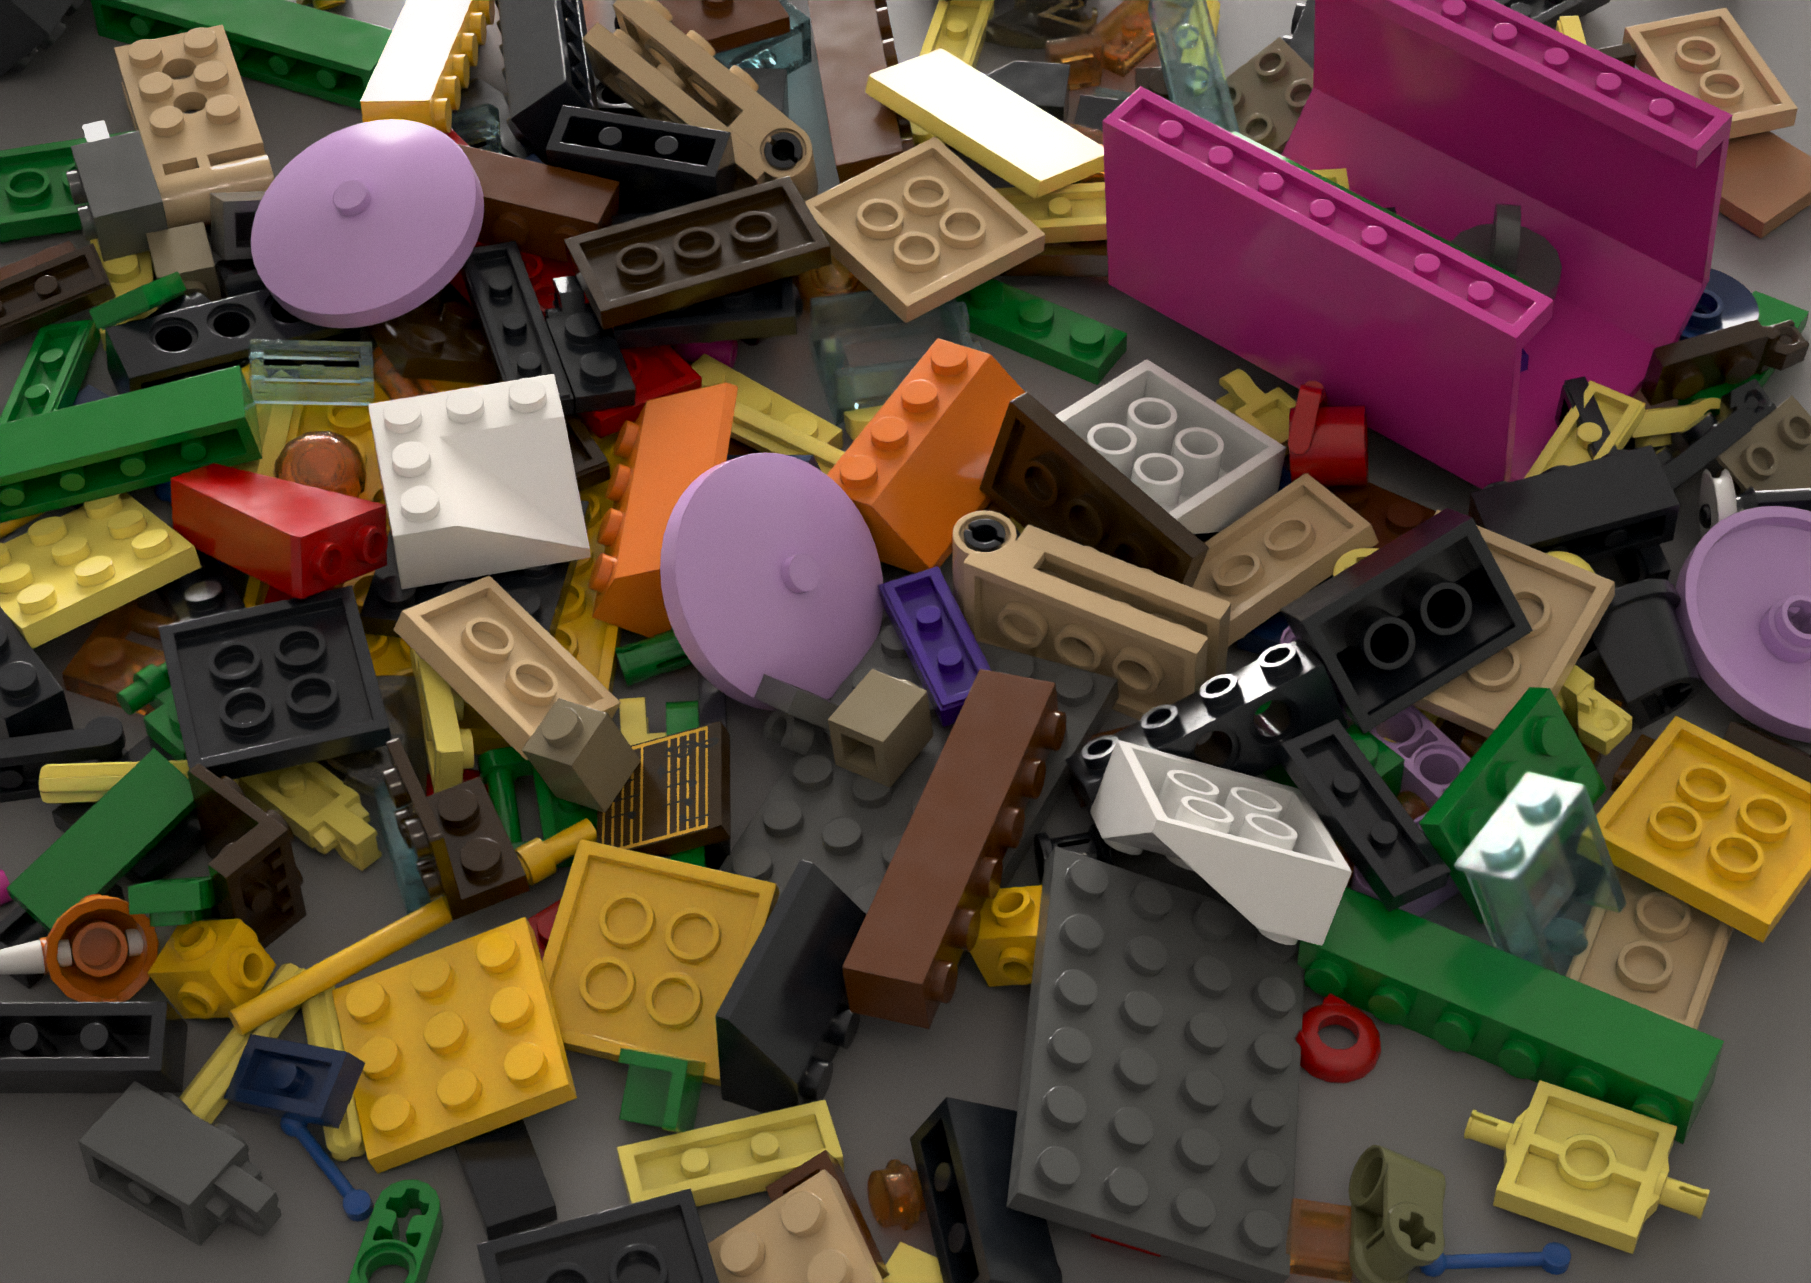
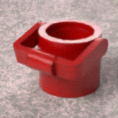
[1288,381,1368,487]

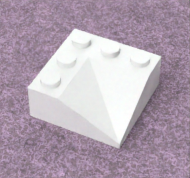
[1055,359,1286,534]
[368,374,591,590]
[1090,740,1352,946]

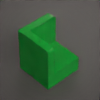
[618,1048,706,1132]

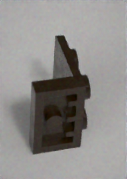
[381,737,530,921]
[187,763,307,949]

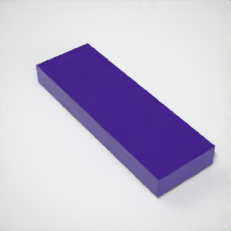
[878,566,992,727]

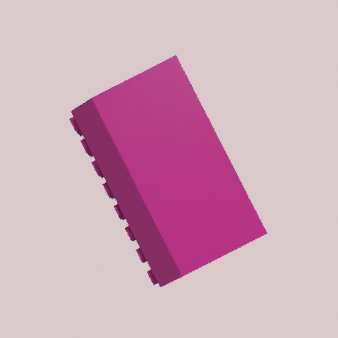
[1102,0,1733,489]

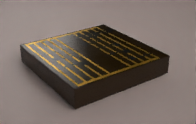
[597,721,731,857]

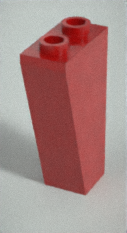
[171,463,388,599]

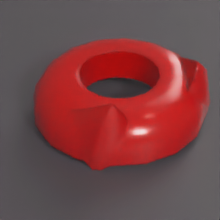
[1295,993,1381,1083]

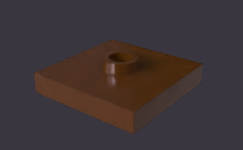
[657,0,790,54]

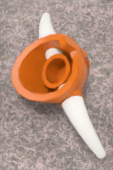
[0,894,221,1002]

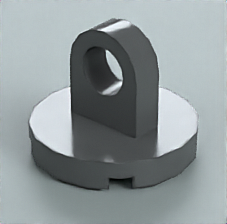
[1451,204,1562,300]

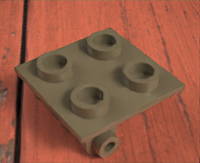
[1194,37,1314,155]
[1715,395,1811,496]

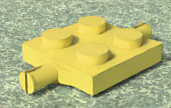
[1464,1080,1710,1254]

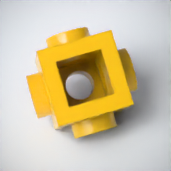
[969,885,1042,987]
[147,919,276,1019]

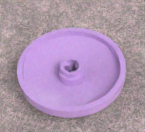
[251,119,484,328]
[660,452,884,711]
[1675,506,1811,743]

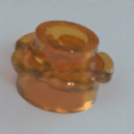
[867,1159,926,1231]

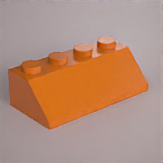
[827,338,1025,573]
[588,382,738,638]

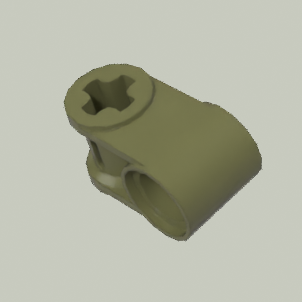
[1348,1145,1446,1283]

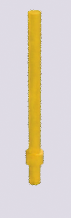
[228,818,597,1036]

